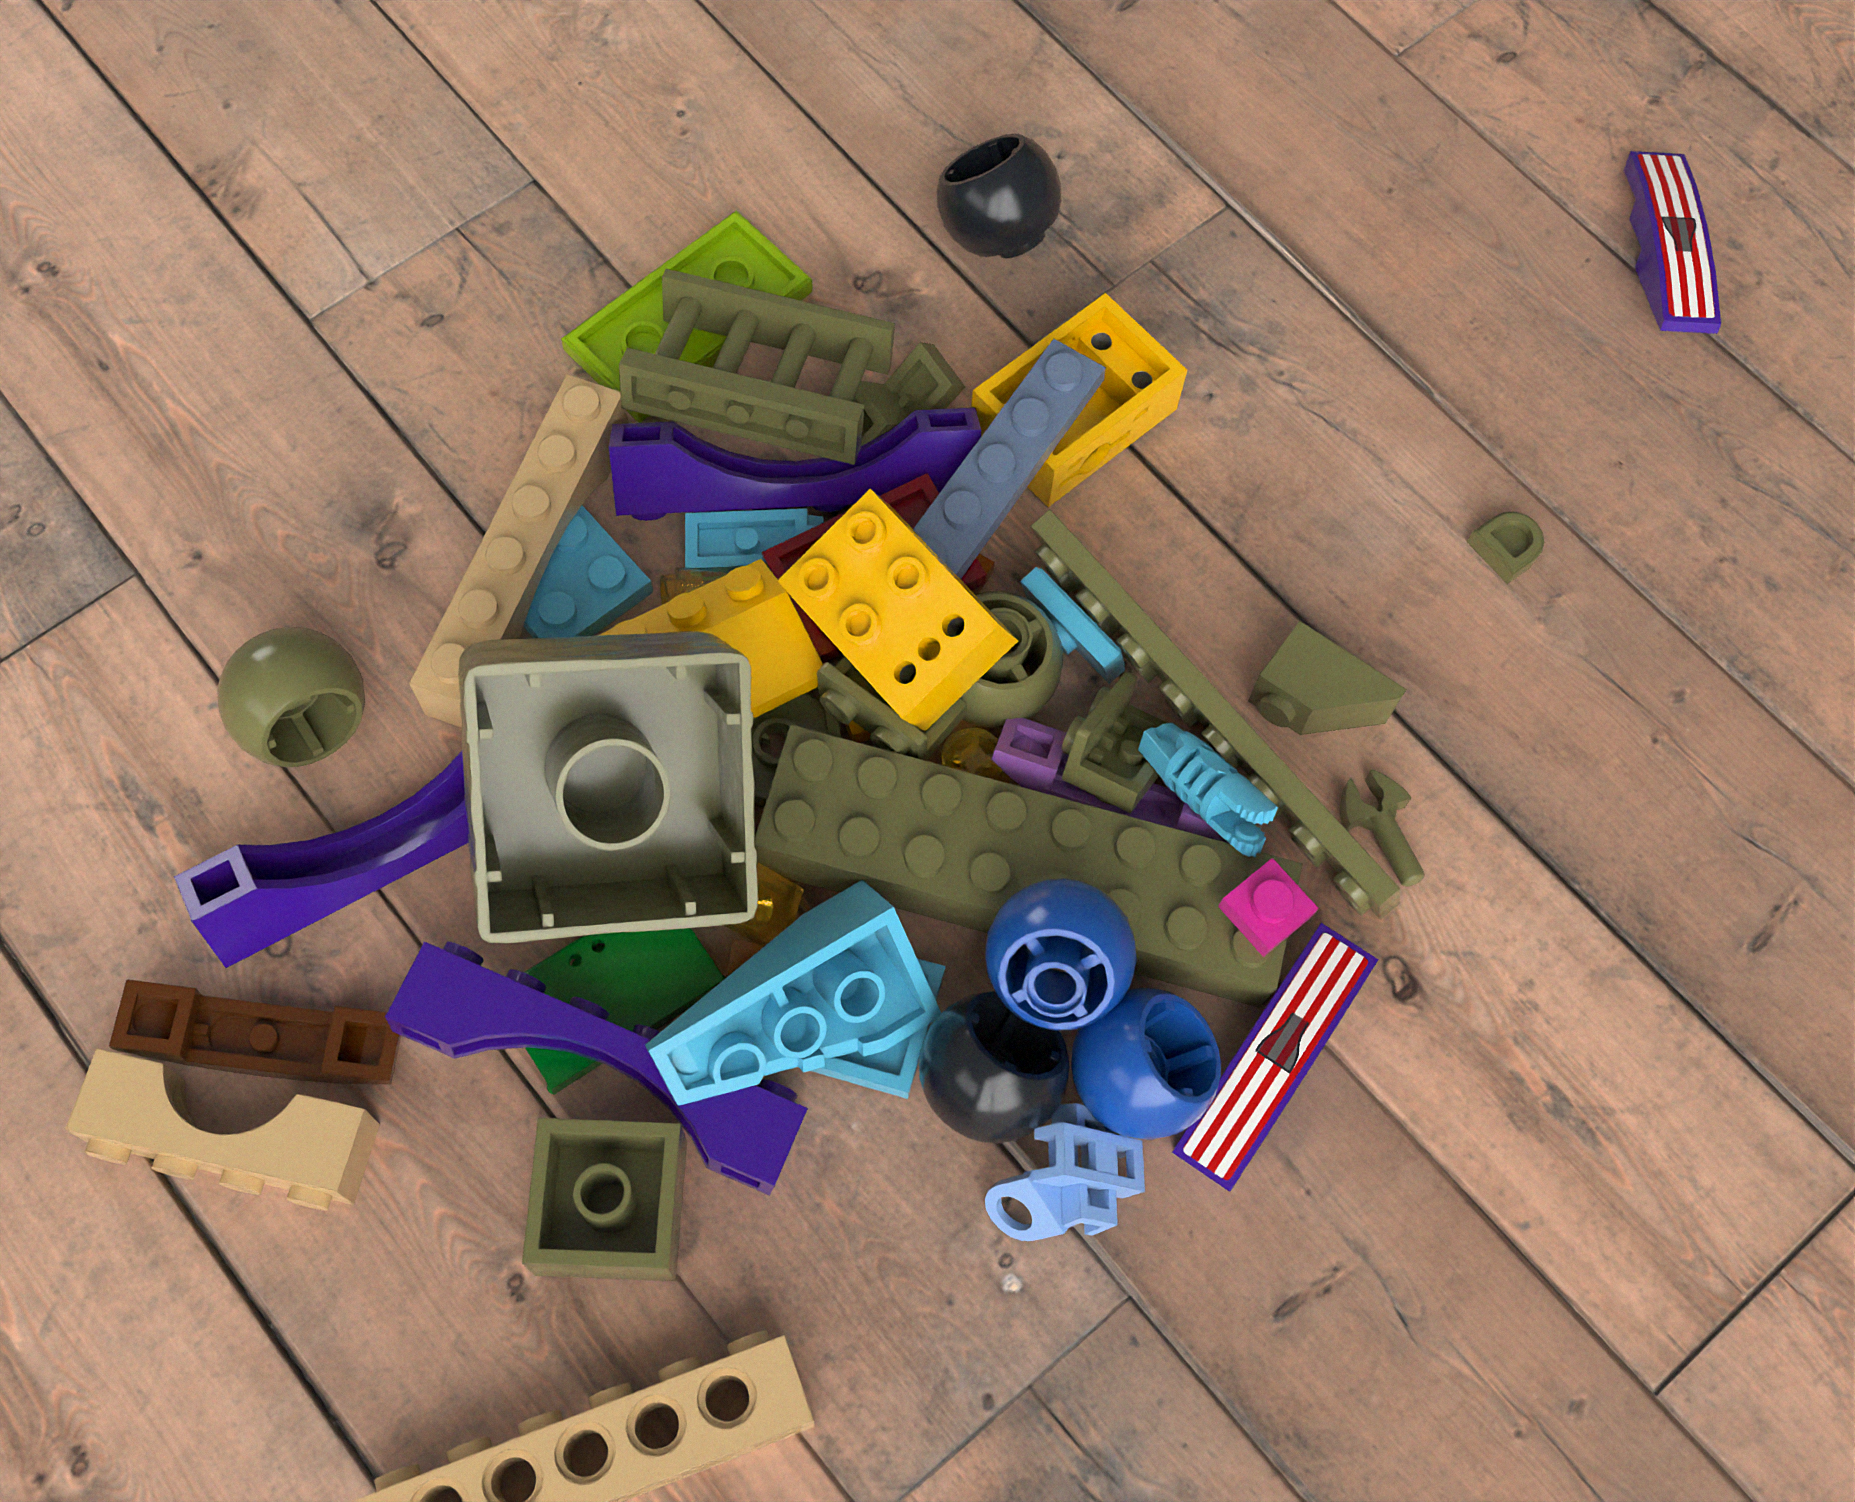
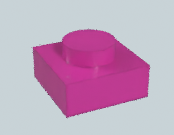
[1218,858,1319,957]

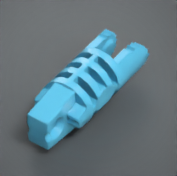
[1138,723,1278,857]

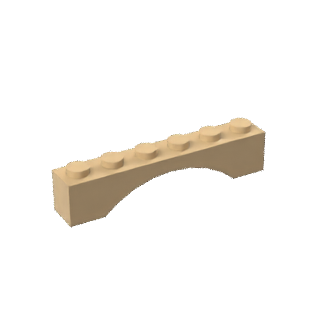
[409,374,629,728]

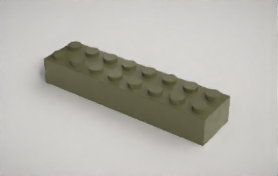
[754,724,1303,1008]

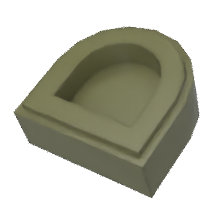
[1467,512,1545,585]

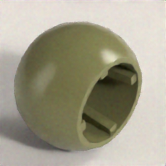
[956,591,1063,728]
[217,627,365,767]

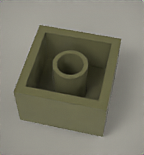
[522,1118,687,1281]

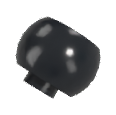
[937,133,1061,259]
[919,991,1070,1143]

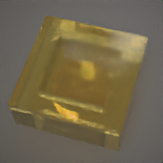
[724,862,804,947]

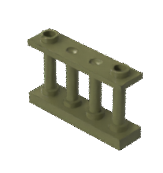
[619,269,895,465]

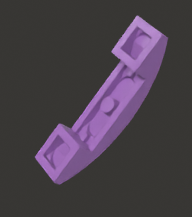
[992,718,1229,843]

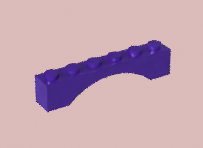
[609,407,981,521]
[174,751,469,968]
[385,941,808,1196]

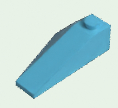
[645,880,942,1106]

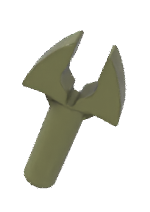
[1340,770,1425,887]

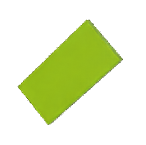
[561,210,813,423]

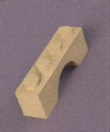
[65,1048,380,1210]

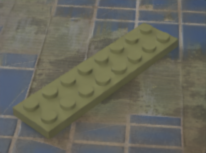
[1031,509,1400,920]

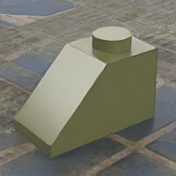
[1248,621,1407,735]

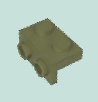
[817,656,967,761]
[1061,671,1184,813]

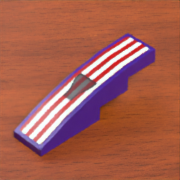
[1624,151,1721,334]
[1172,923,1379,1192]

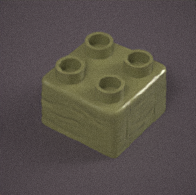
[458,631,758,943]

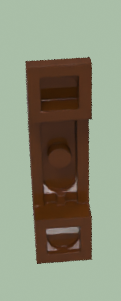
[109,979,401,1085]

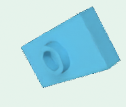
[1020,567,1125,684]

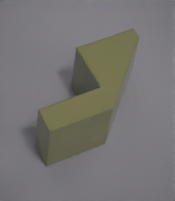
[853,342,965,446]

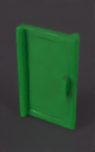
[524,928,726,1095]

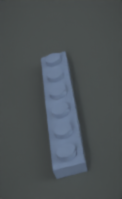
[913,339,1106,579]

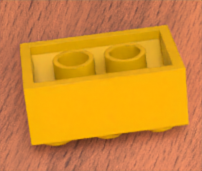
[597,559,823,719]

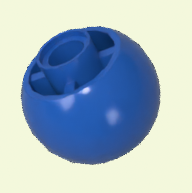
[985,878,1137,1031]
[1071,988,1221,1140]

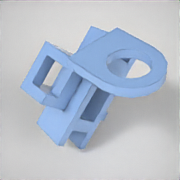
[985,1103,1145,1241]

